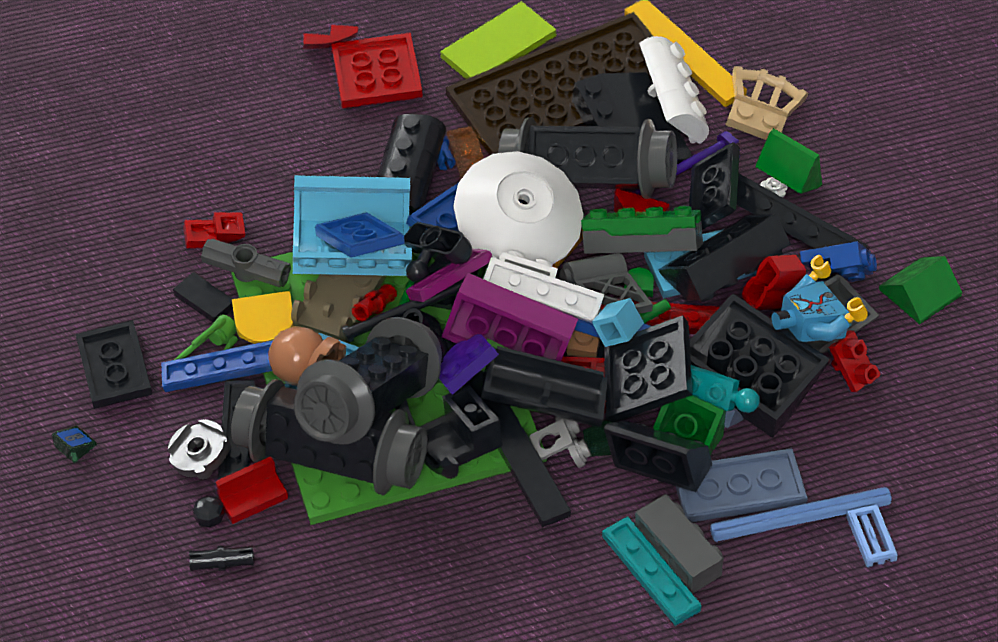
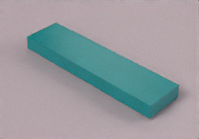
[602,516,702,626]

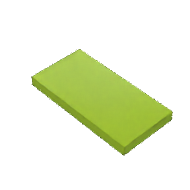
[440,1,556,79]

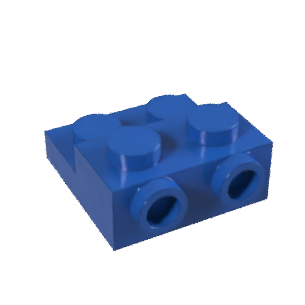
[800,241,877,282]

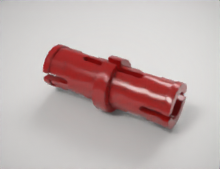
[352,284,397,321]

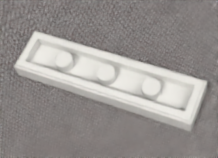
[484,257,604,324]

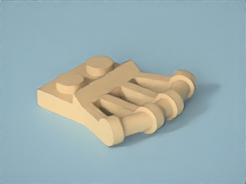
[725,66,808,140]

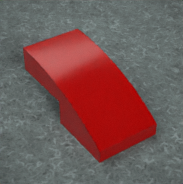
[303,25,358,49]
[183,212,246,249]

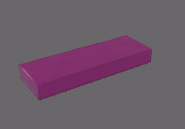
[406,249,493,302]

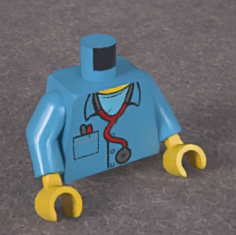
[772,255,868,342]

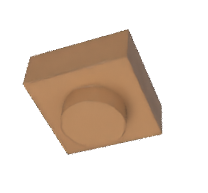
[567,330,601,358]

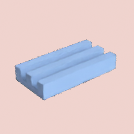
[846,504,898,567]

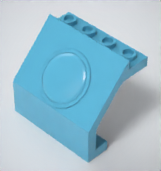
[293,175,412,276]

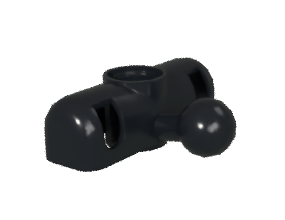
[404,222,473,283]

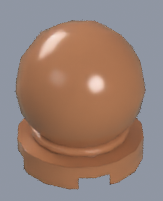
[268,326,346,386]

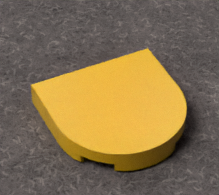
[232,291,294,344]

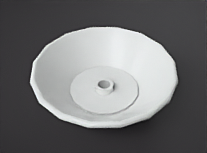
[453,151,584,264]

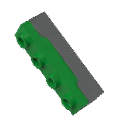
[581,206,703,254]

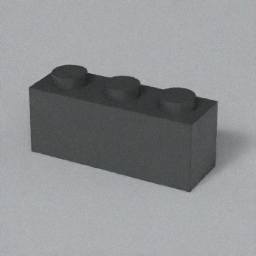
[635,494,724,594]

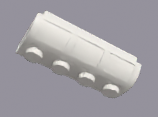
[639,36,709,144]

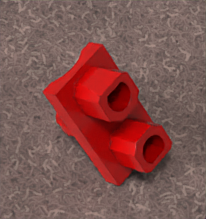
[828,330,880,392]

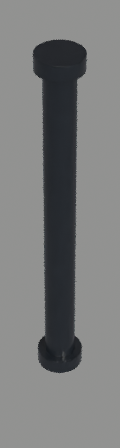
[341,273,475,343]

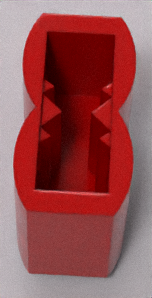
[742,255,806,311]

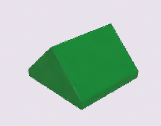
[755,128,822,194]
[879,256,962,325]
[653,395,726,455]

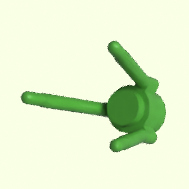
[174,315,238,360]

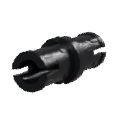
[189,545,254,571]

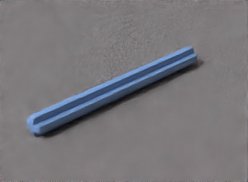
[710,487,891,542]

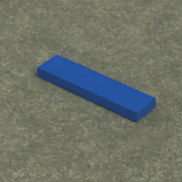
[161,340,273,392]

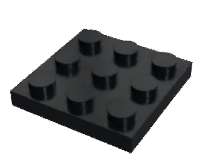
[604,315,693,423]

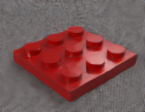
[331,33,423,108]

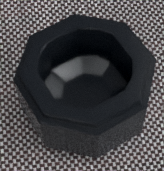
[193,495,225,528]

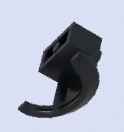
[395,385,502,479]

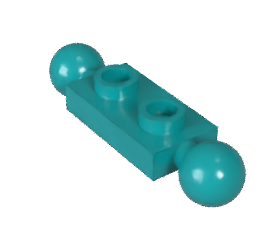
[691,365,760,413]

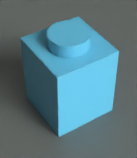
[592,298,644,347]

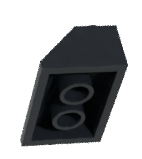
[604,421,712,492]

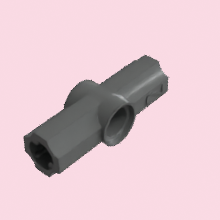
[201,239,291,287]

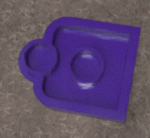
[439,334,499,395]

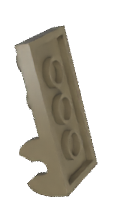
[291,274,386,343]

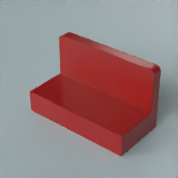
[216,457,288,524]

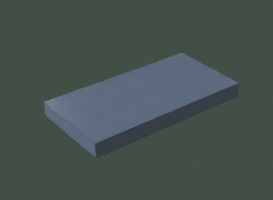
[676,448,807,522]

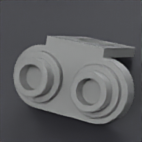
[530,417,591,468]

